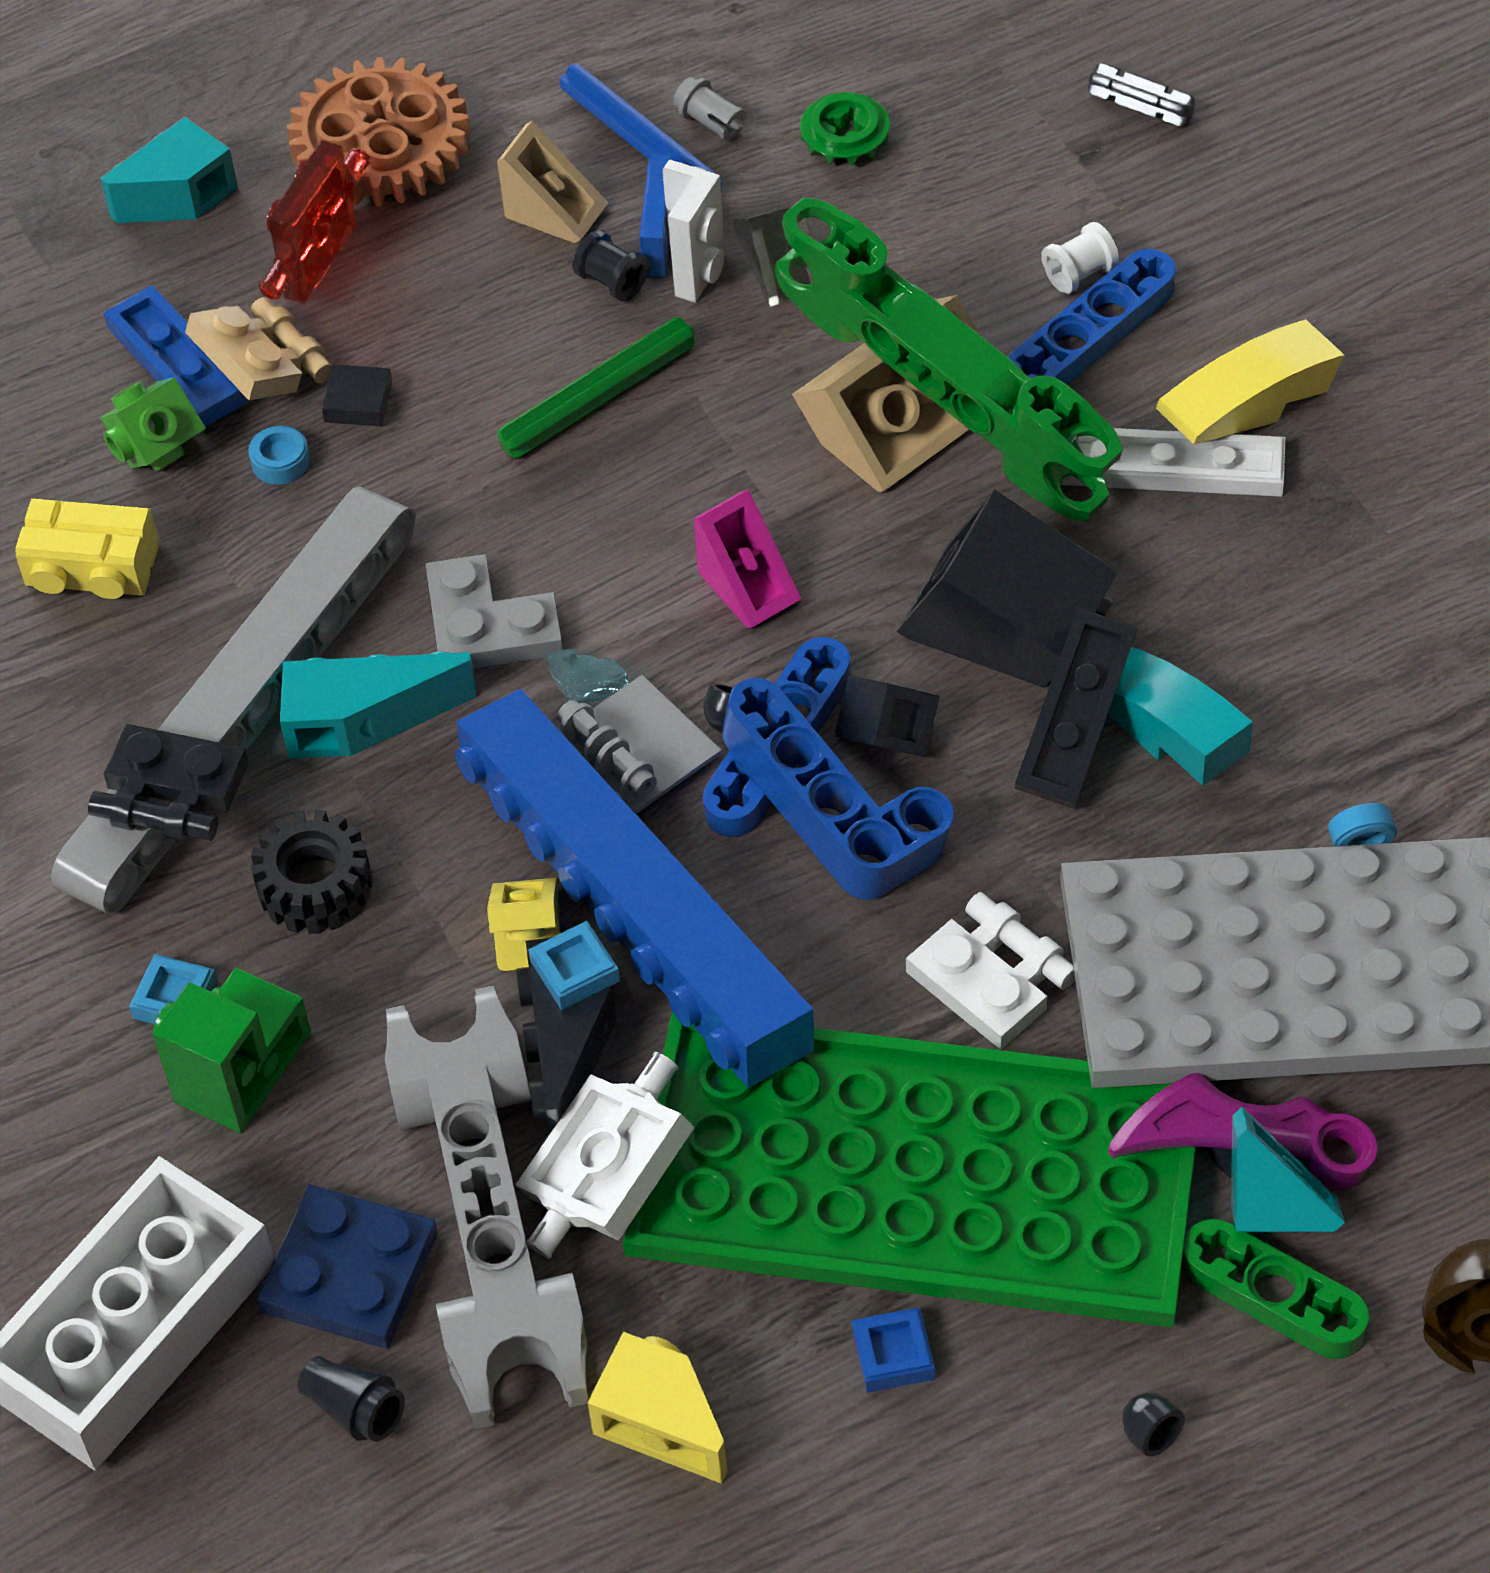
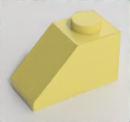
[588,1332,727,1484]

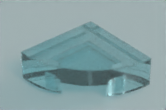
[545,649,629,705]

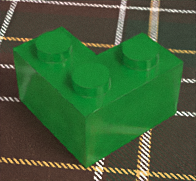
[152,967,311,1134]

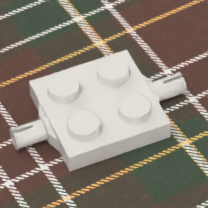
[515,1052,694,1259]

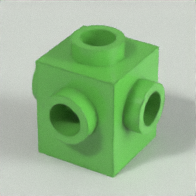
[100,377,206,471]

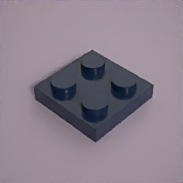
[257,1184,438,1349]

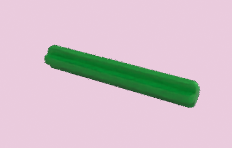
[497,317,695,459]

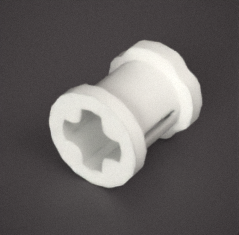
[1041,222,1119,294]

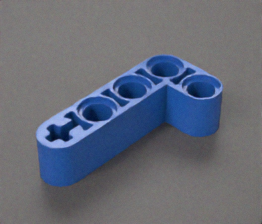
[722,678,954,900]

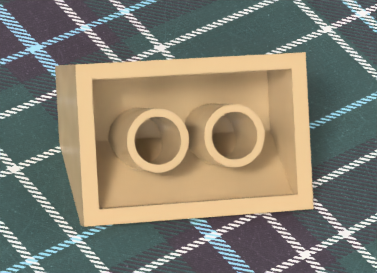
[792,295,980,492]

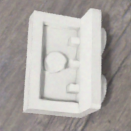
[662,160,726,303]

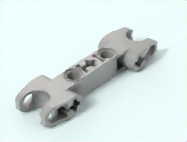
[384,986,589,1429]

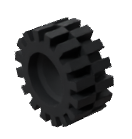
[251,810,373,934]

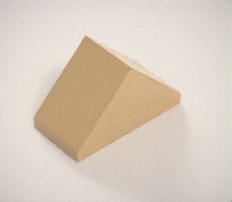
[497,121,609,243]

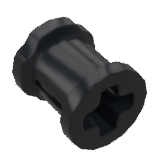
[572,229,650,302]

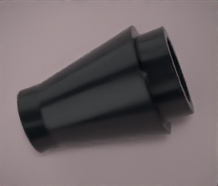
[298,1356,405,1442]

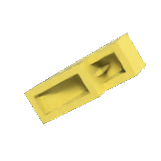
[1156,319,1344,445]

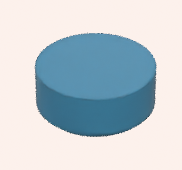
[248,426,310,485]
[1328,803,1397,847]

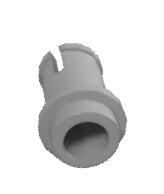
[673,77,747,141]

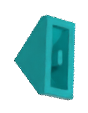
[1231,1107,1345,1232]

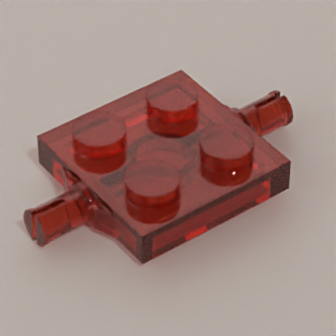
[259,140,371,304]

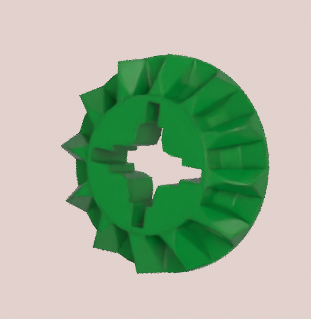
[800,92,890,166]

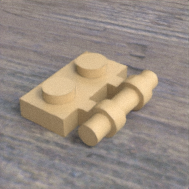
[185,297,332,400]

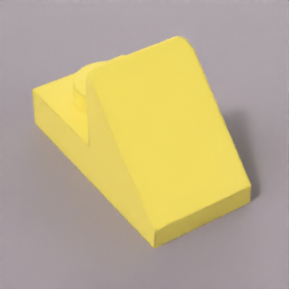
[487,878,561,971]

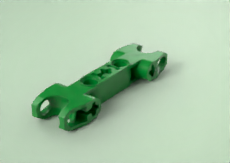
[775,197,1123,522]

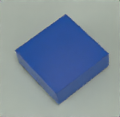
[852,1307,935,1393]

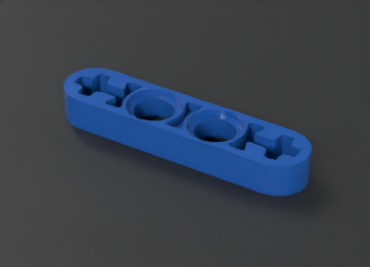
[1008,249,1176,385]
[703,637,851,837]

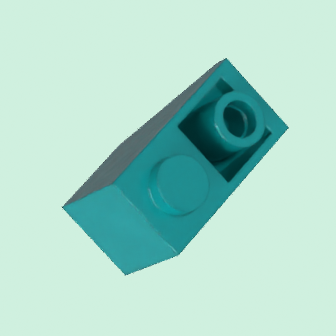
[100,117,238,223]

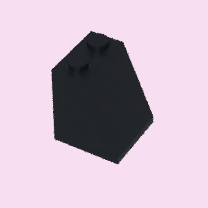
[897,489,1118,688]

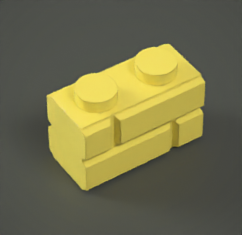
[16,499,159,599]

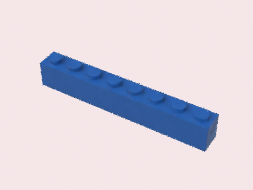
[455,688,814,1088]

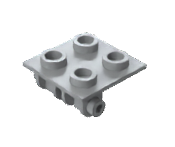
[557,675,722,814]

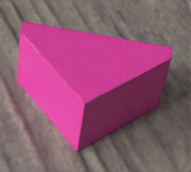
[693,490,802,628]

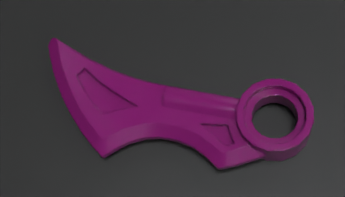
[1108,1073,1377,1189]

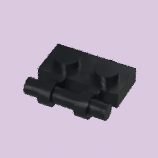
[88,724,249,842]

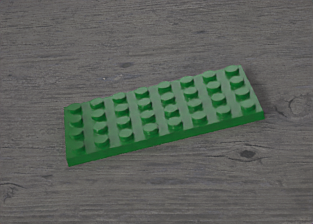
[623,1011,1196,1328]

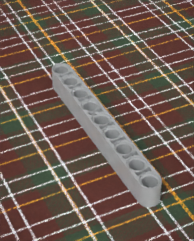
[51,486,416,915]

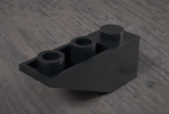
[516,930,616,1133]

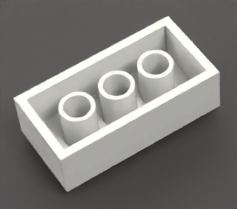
[0,1156,275,1471]

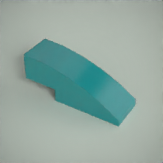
[1108,648,1253,786]

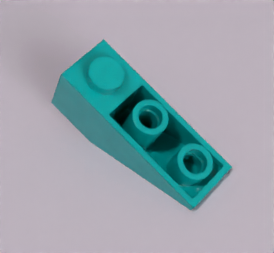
[280,651,477,759]

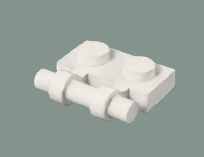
[906,892,1075,1050]

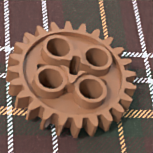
[287,57,471,207]

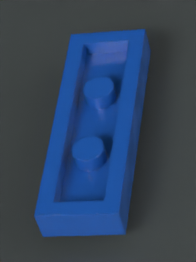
[103,285,250,427]

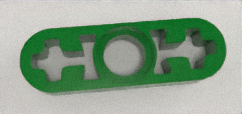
[1182,1219,1369,1359]

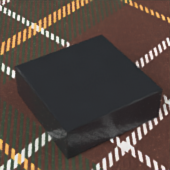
[322,364,393,426]

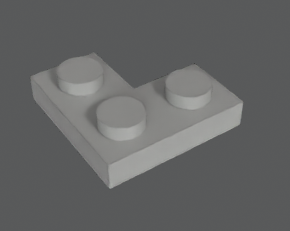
[425,554,563,669]

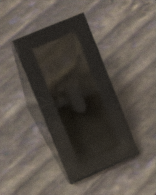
[733,204,813,307]

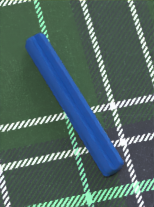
[559,64,723,188]

